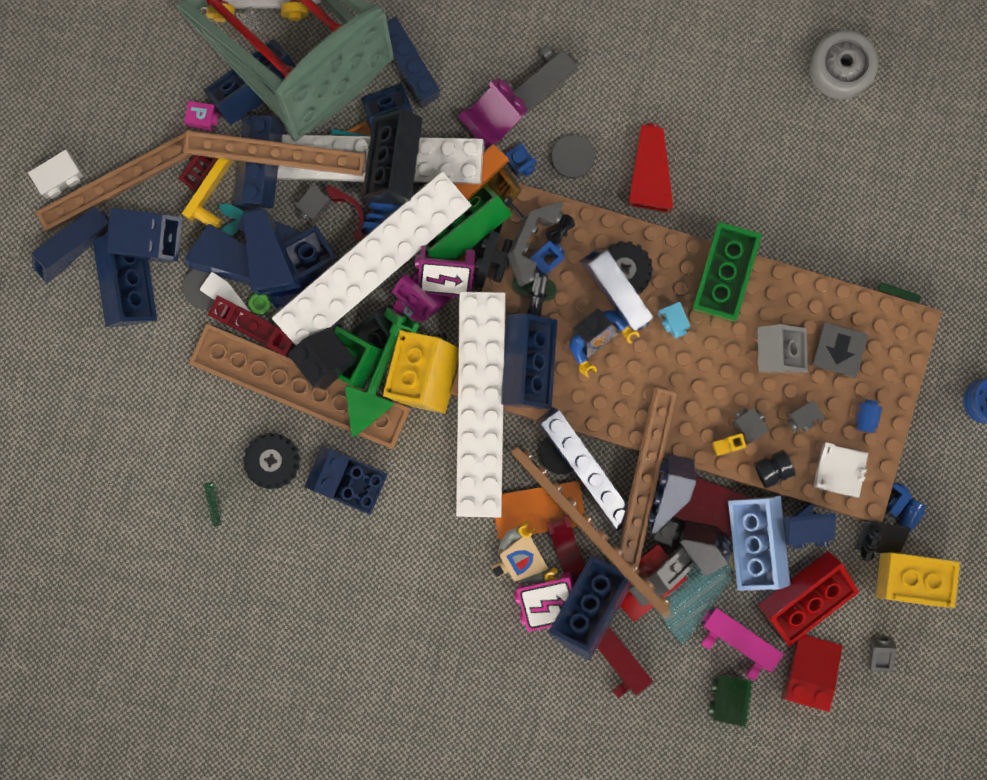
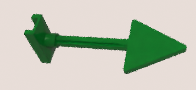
[345,307,419,437]

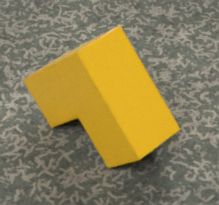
[712,434,746,457]

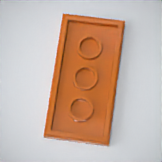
[495,481,585,540]

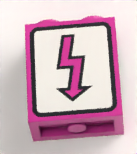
[514,572,574,632]

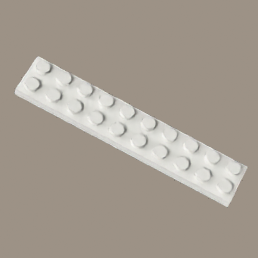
[277,135,484,185]
[272,171,472,345]
[456,292,505,517]

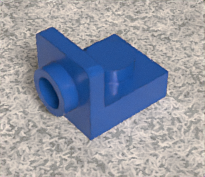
[505,143,537,178]
[885,482,912,518]

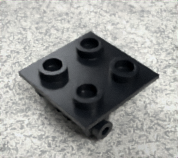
[855,520,911,562]

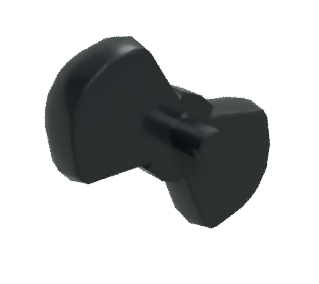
[546,214,575,244]

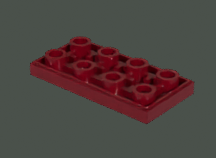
[673,477,751,538]

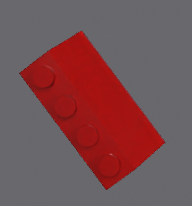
[758,551,859,647]

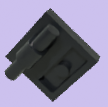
[473,231,513,288]

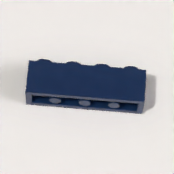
[387,16,440,108]

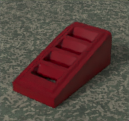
[178,155,219,192]

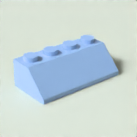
[728,496,790,590]

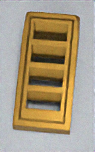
[487,167,522,207]

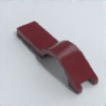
[326,186,365,243]
[546,515,585,585]

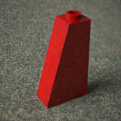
[627,123,673,213]

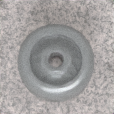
[809,30,879,100]

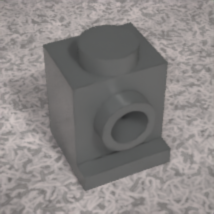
[787,400,825,433]
[651,521,680,547]

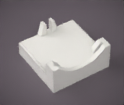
[813,443,868,498]

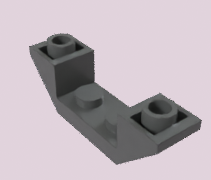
[507,202,563,287]
[628,539,696,606]

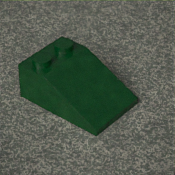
[708,673,752,728]

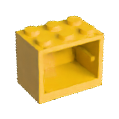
[383,330,459,414]
[875,553,960,608]

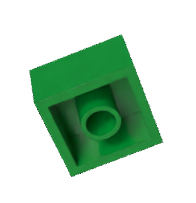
[334,326,383,389]

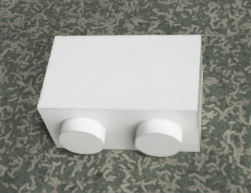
[28,150,84,199]

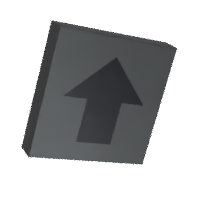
[812,322,868,378]

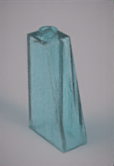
[653,564,733,645]

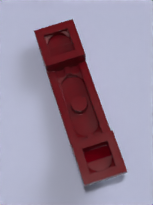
[207,295,293,357]

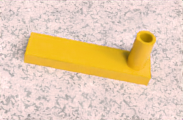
[182,158,234,229]

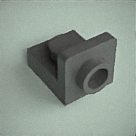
[869,635,897,673]

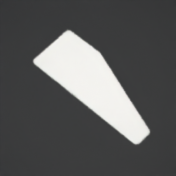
[200,272,250,312]

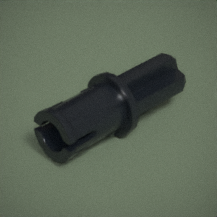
[527,272,548,316]

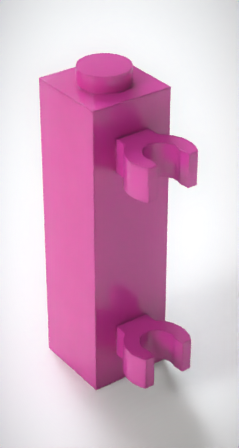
[701,607,784,681]

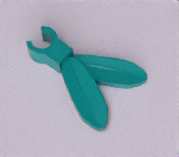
[219,204,244,236]

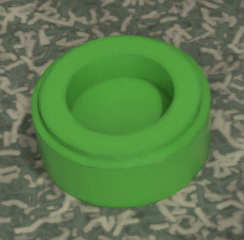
[249,294,272,315]

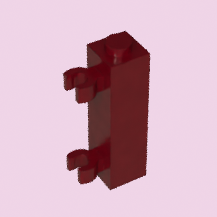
[597,627,654,699]

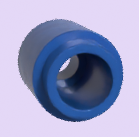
[855,399,882,433]

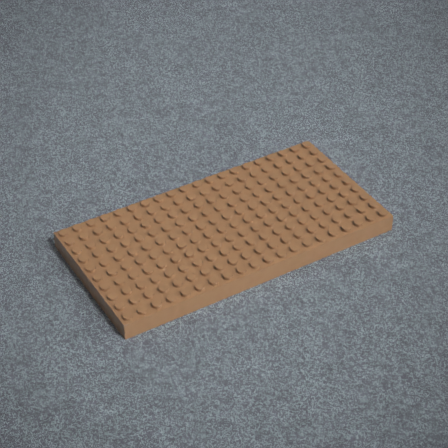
[451,183,942,523]

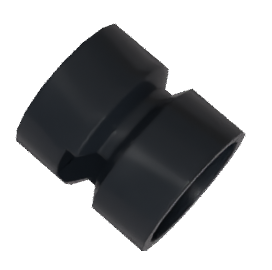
[754,449,796,489]

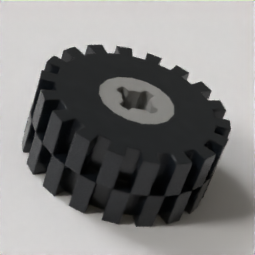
[605,241,653,295]
[243,433,301,490]

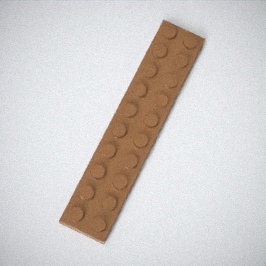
[189,323,411,450]

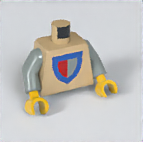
[491,520,561,583]

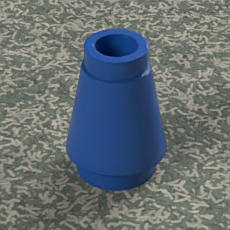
[900,499,927,533]

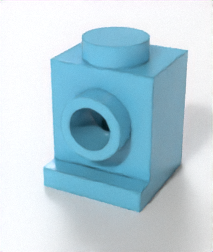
[657,302,691,339]

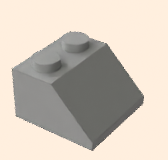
[757,324,808,373]

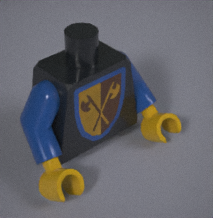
[569,308,639,378]

